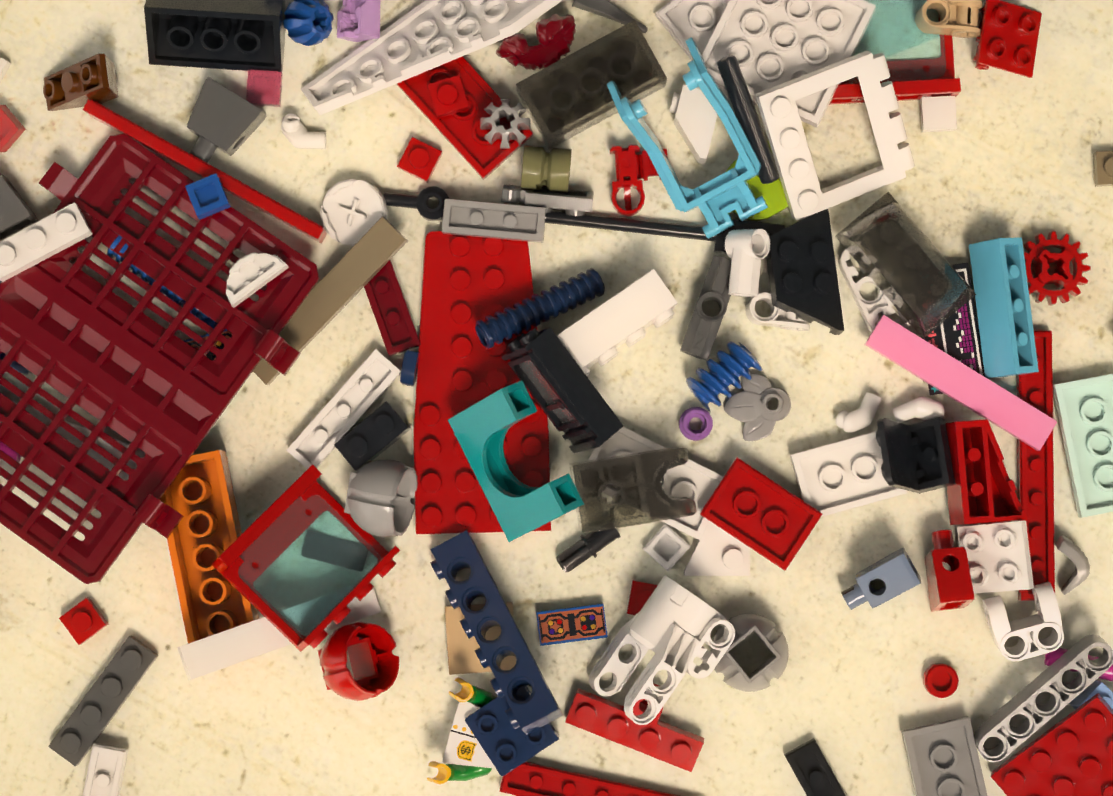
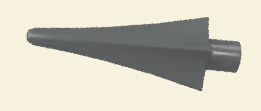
[572,0,648,33]

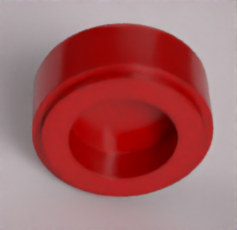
[923,663,959,698]

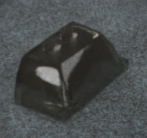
[835,192,976,339]

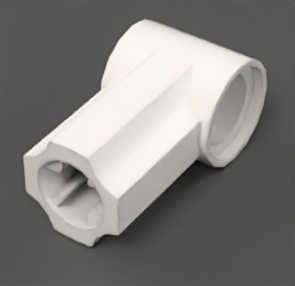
[725,229,770,297]

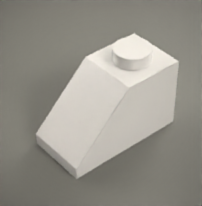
[670,84,718,164]

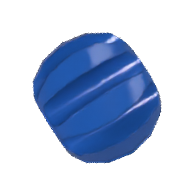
[283,0,334,46]

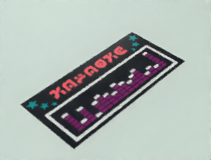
[910,263,985,395]

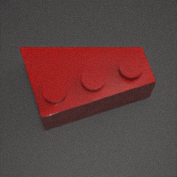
[946,419,1029,525]

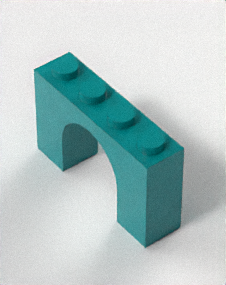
[448,380,584,542]

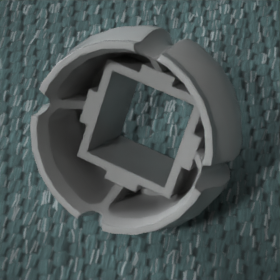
[344,459,418,537]
[710,614,789,692]

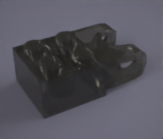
[569,446,697,533]

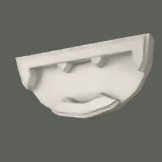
[226,253,289,308]

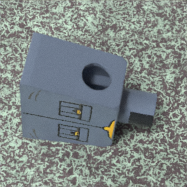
[841,547,921,610]

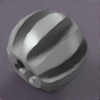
[480,99,530,148]

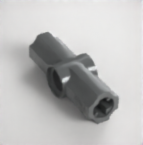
[680,255,731,361]

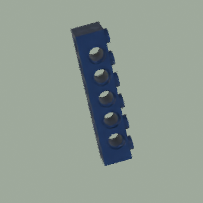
[430,530,563,735]

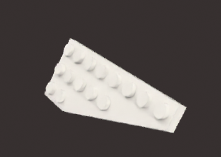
[301,0,562,115]

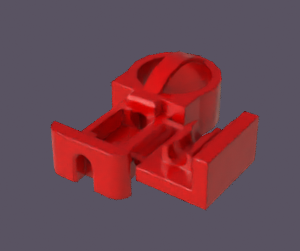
[610,145,667,216]

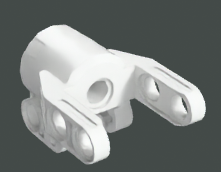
[589,575,735,725]

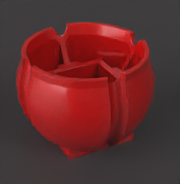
[318,622,400,701]

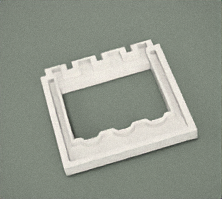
[755,50,915,221]

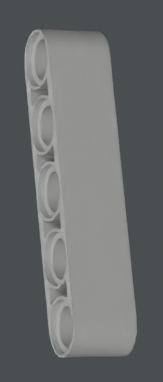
[974,634,1113,762]

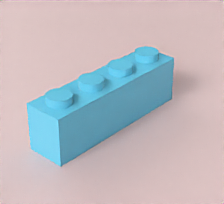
[969,237,1039,378]

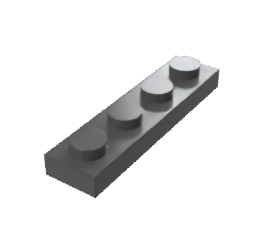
[48,635,159,767]

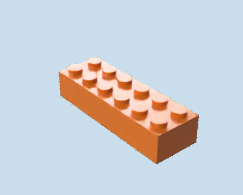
[160,450,259,643]

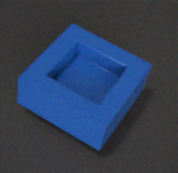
[185,173,231,220]

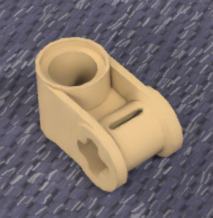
[915,0,982,38]

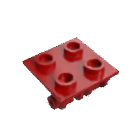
[973,0,1042,78]

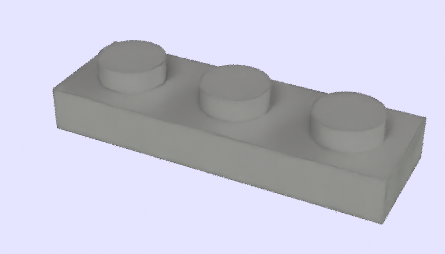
[442,199,546,243]

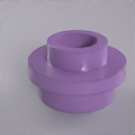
[679,407,713,441]

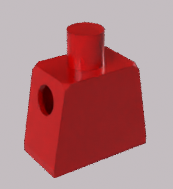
[925,530,975,612]

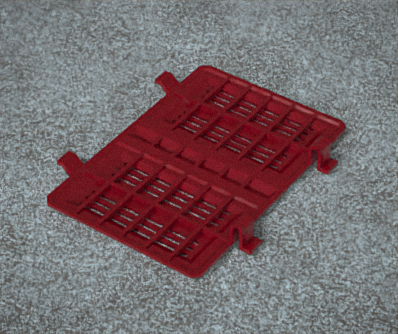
[0,134,319,584]

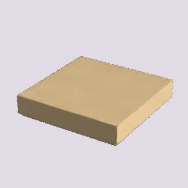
[445,602,516,675]

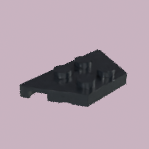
[766,209,844,335]

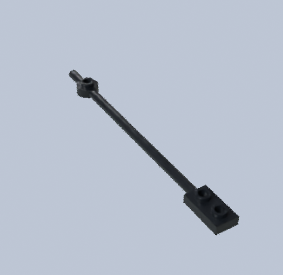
[383,186,785,258]

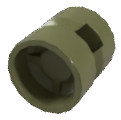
[521,145,572,193]

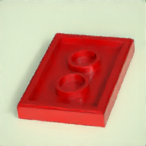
[699,457,822,571]

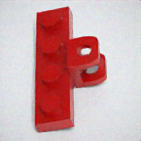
[565,683,704,772]

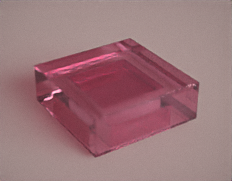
[246,70,283,107]

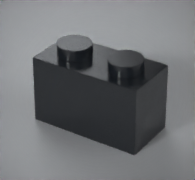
[334,401,411,471]

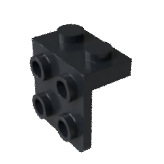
[876,417,955,494]

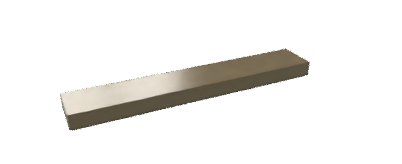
[253,216,408,385]

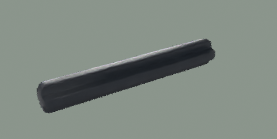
[717,56,779,184]

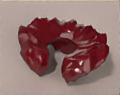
[496,14,576,70]

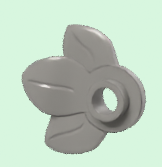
[724,374,791,441]

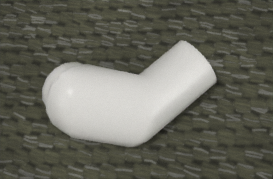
[836,392,882,433]
[893,396,945,423]

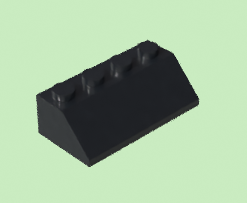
[144,0,286,73]

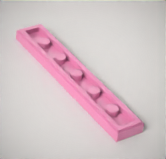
[864,315,1057,451]

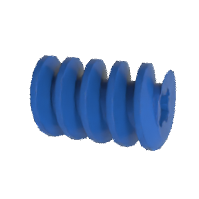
[686,341,763,412]

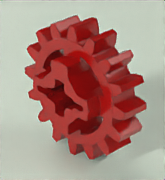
[1024,231,1091,306]

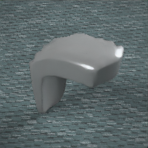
[1055,535,1090,595]

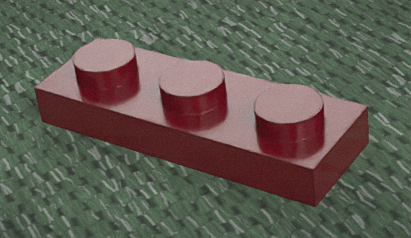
[364,260,421,356]

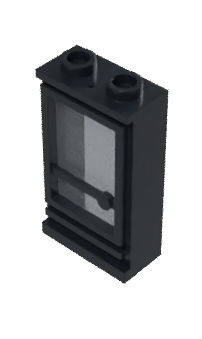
[502,327,623,453]

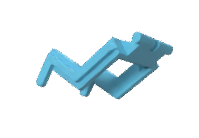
[606,37,768,239]

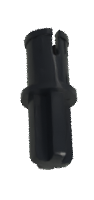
[556,519,621,573]

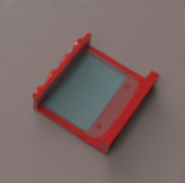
[829,0,961,105]
[212,464,400,652]

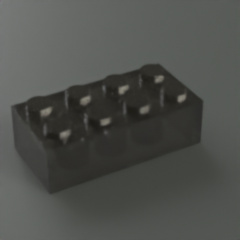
[516,20,667,150]

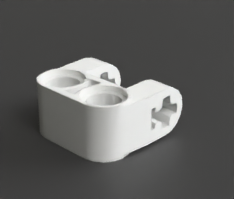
[983,582,1064,661]

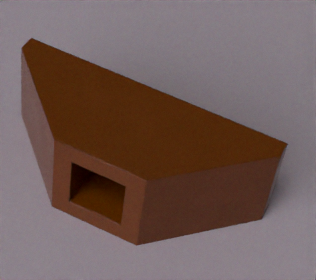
[43,53,119,111]

